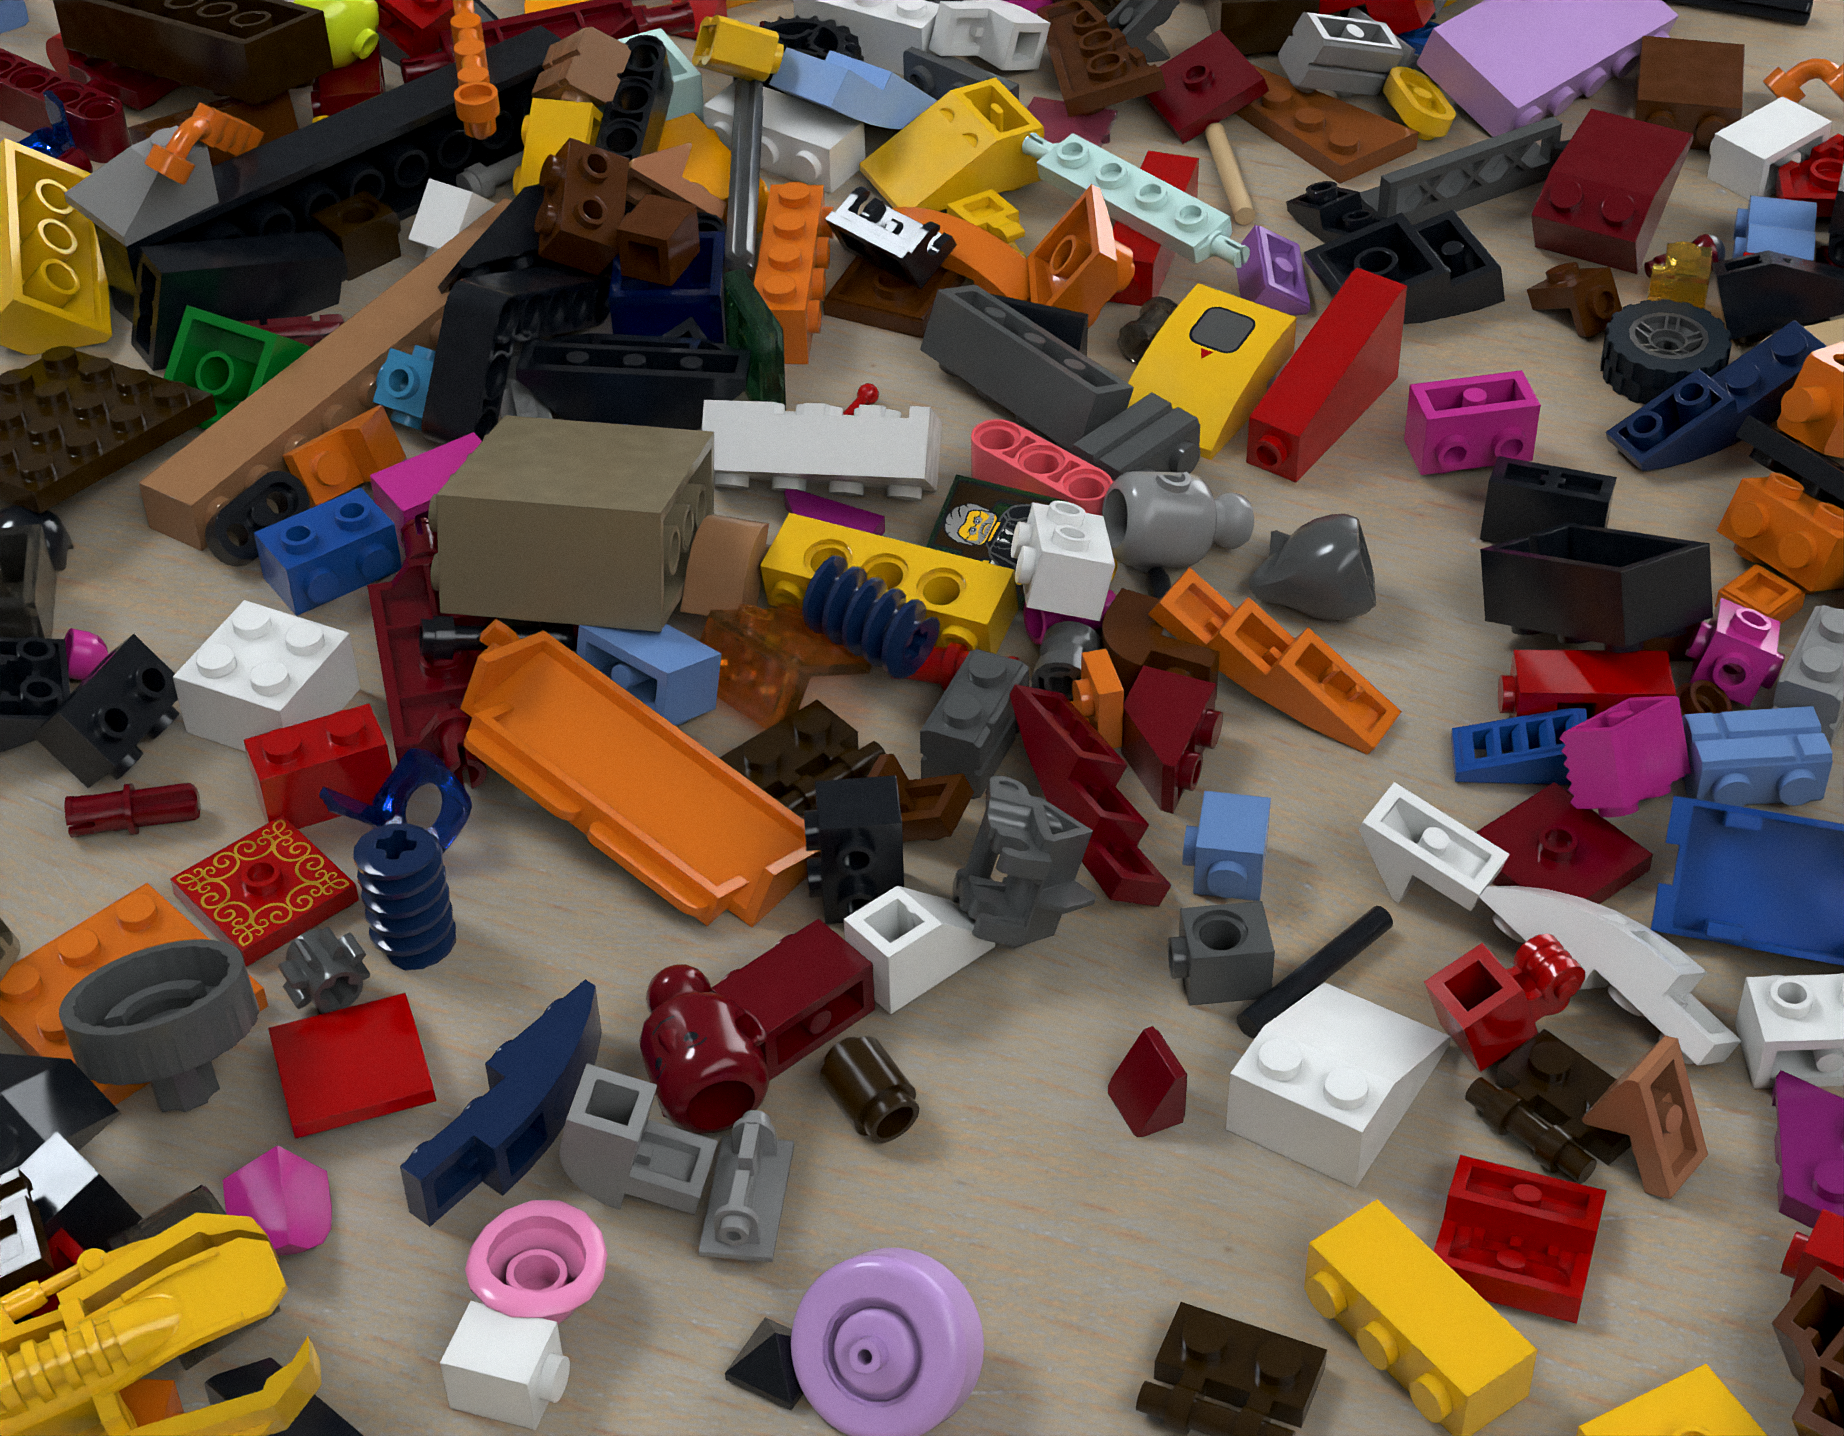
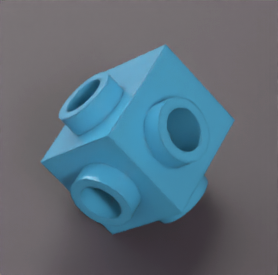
[372,345,436,431]

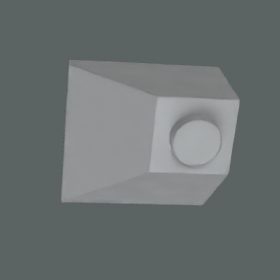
[64,125,219,246]

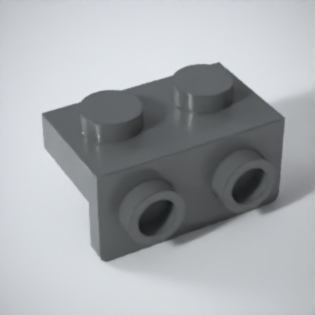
[903,47,1019,101]

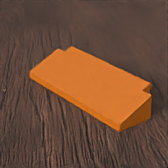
[460,630,819,927]

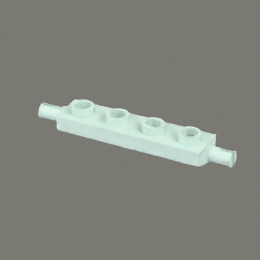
[1022,133,1250,268]

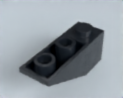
[438,184,561,294]
[1712,250,1844,343]

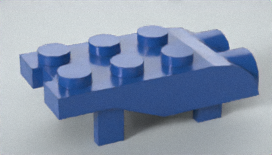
[1650,795,1844,966]

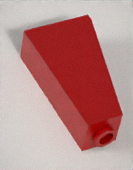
[1246,267,1407,482]

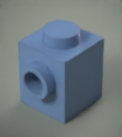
[1182,791,1271,901]

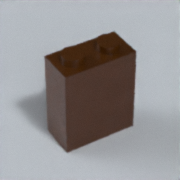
[1633,36,1745,151]

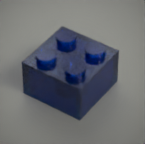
[609,231,729,344]

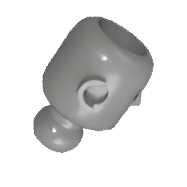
[1102,471,1254,573]

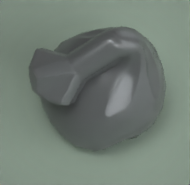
[1249,513,1376,621]

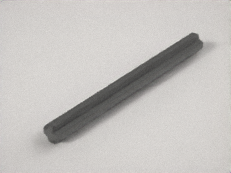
[725,79,764,273]

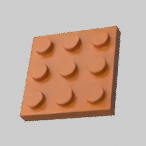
[0,883,268,1106]

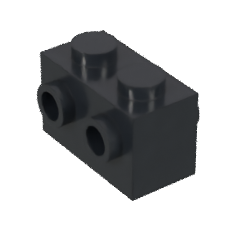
[32,634,180,788]
[803,775,904,924]

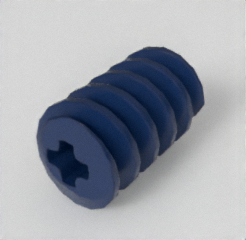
[802,555,941,679]
[353,823,456,971]

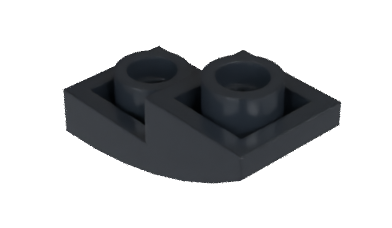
[1286,181,1386,243]

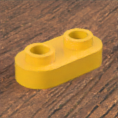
[1382,66,1456,140]

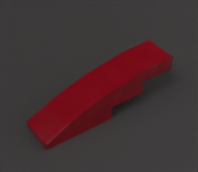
[1009,684,1171,907]

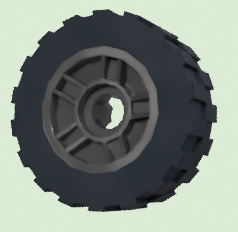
[1600,299,1732,404]

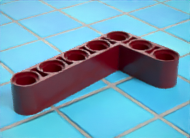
[0,48,132,163]

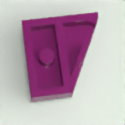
[1771,1070,1844,1229]

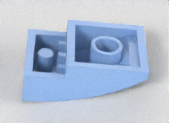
[769,47,937,129]

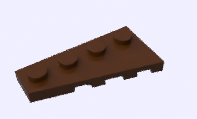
[1036,0,1166,118]

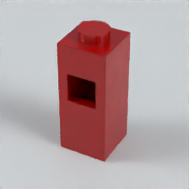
[1498,649,1676,720]

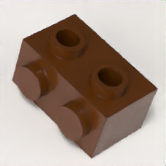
[534,138,629,276]

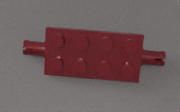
[400,0,695,84]
[367,518,500,790]

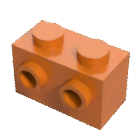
[1716,473,1844,595]

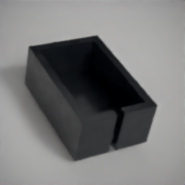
[1480,522,1713,653]

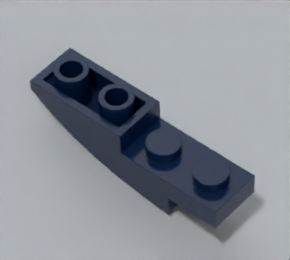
[1605,320,1827,471]
[400,979,602,1227]

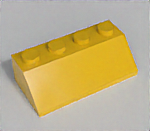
[0,138,112,356]

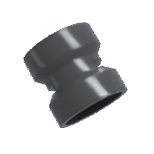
[1032,621,1102,702]

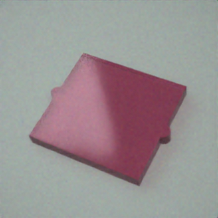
[1027,96,1118,148]

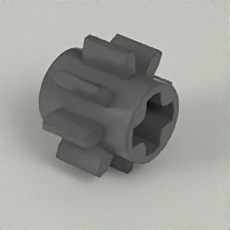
[278,927,370,1014]

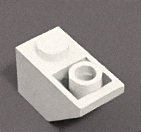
[844,886,995,1014]

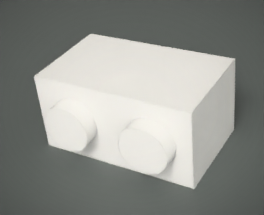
[1707,96,1832,200]

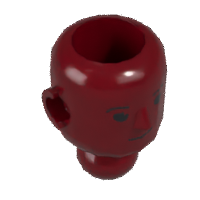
[639,964,769,1134]

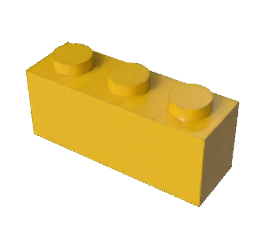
[1304,1199,1538,1436]

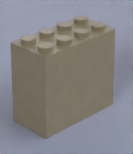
[428,415,714,632]

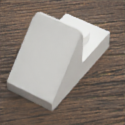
[1359,782,1510,911]

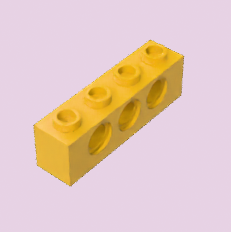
[760,512,1018,654]

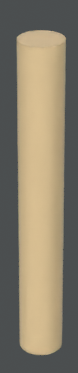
[1205,123,1255,225]

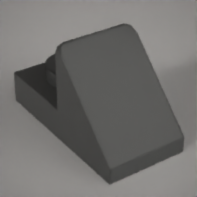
[1107,0,1180,63]

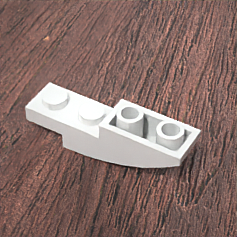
[1479,886,1741,1066]

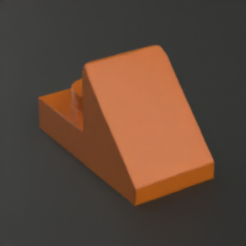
[282,405,406,508]

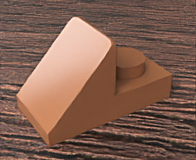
[626,143,727,219]
[1582,1036,1708,1199]

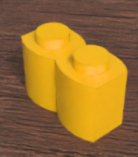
[692,15,784,82]

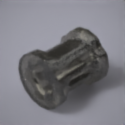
[1117,296,1178,365]

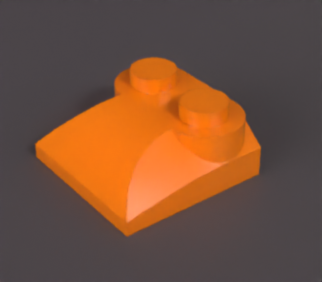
[1027,184,1135,328]

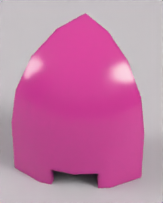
[222,1145,332,1255]

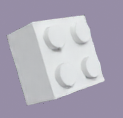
[173,600,360,752]

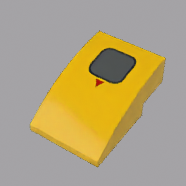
[1127,283,1297,460]

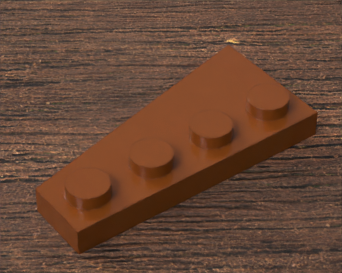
[1235,64,1419,184]

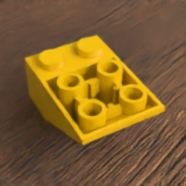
[859,77,1044,211]

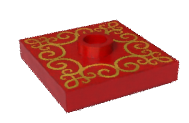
[170,815,359,967]

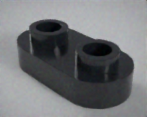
[205,471,310,567]

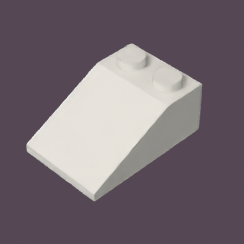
[1226,982,1451,1188]

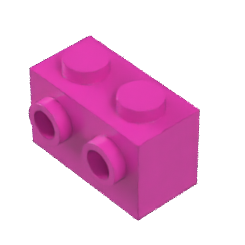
[1404,370,1541,475]

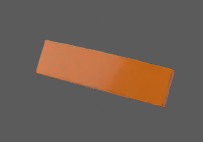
[1148,567,1402,755]

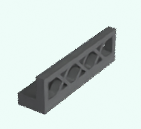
[1360,116,1562,225]

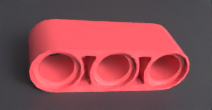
[971,419,1113,516]

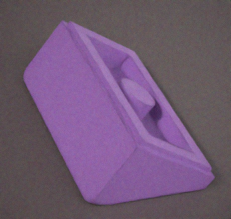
[1236,225,1311,315]

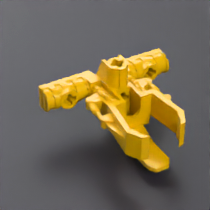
[0,1212,322,1436]

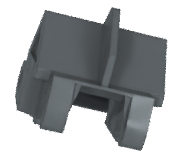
[953,776,1097,948]

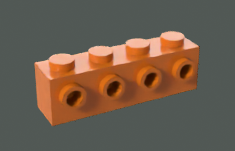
[751,182,834,364]

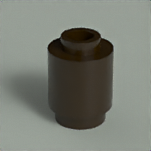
[819,1036,919,1143]

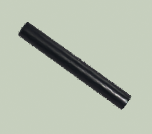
[1237,906,1393,1038]

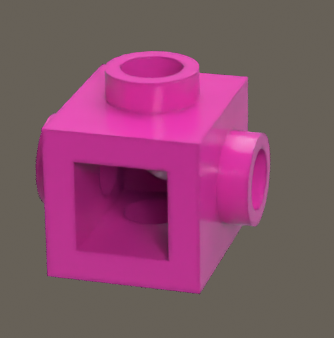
[1685,598,1785,707]

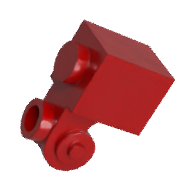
[1424,933,1585,1072]

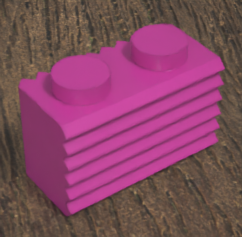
[1559,696,1691,818]

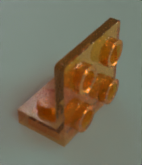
[699,603,872,729]

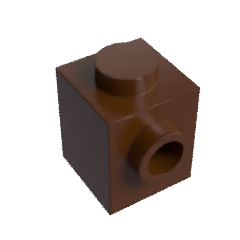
[617,194,700,287]

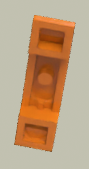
[892,207,1031,302]

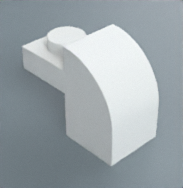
[928,0,1051,70]

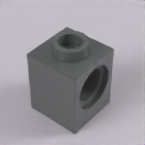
[1167,901,1275,1006]

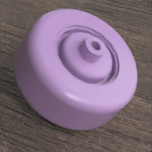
[791,1248,984,1436]

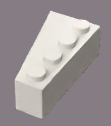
[702,400,942,500]

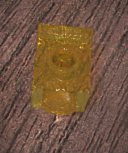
[1647,241,1712,309]

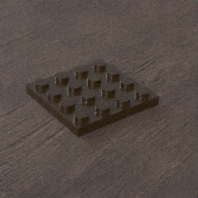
[0,346,217,514]

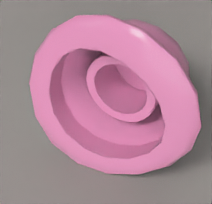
[465,1200,608,1325]

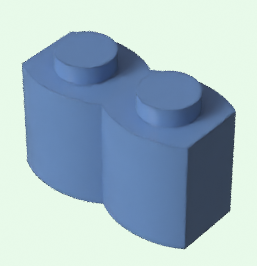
[1731,195,1817,261]

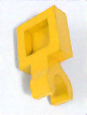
[947,189,1026,258]

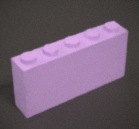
[1416,0,1679,137]

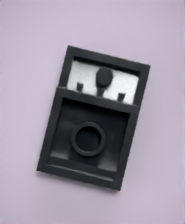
[1304,209,1505,324]

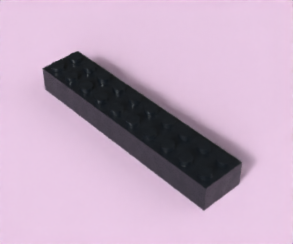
[94,25,562,324]

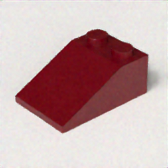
[1531,108,1693,274]

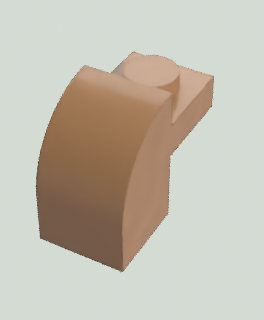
[680,514,771,621]

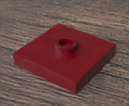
[1142,29,1269,144]
[1475,782,1653,904]

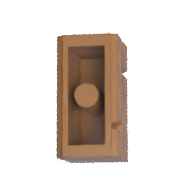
[531,26,631,108]

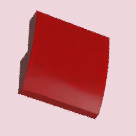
[268,993,437,1139]
[1433,1155,1607,1324]

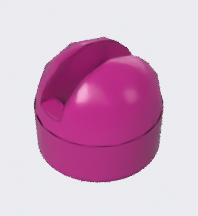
[64,628,108,680]

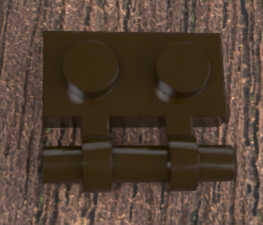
[719,699,886,817]
[1465,1029,1632,1184]
[1136,1302,1327,1436]

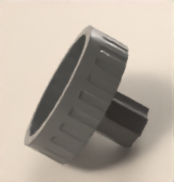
[59,939,259,1112]

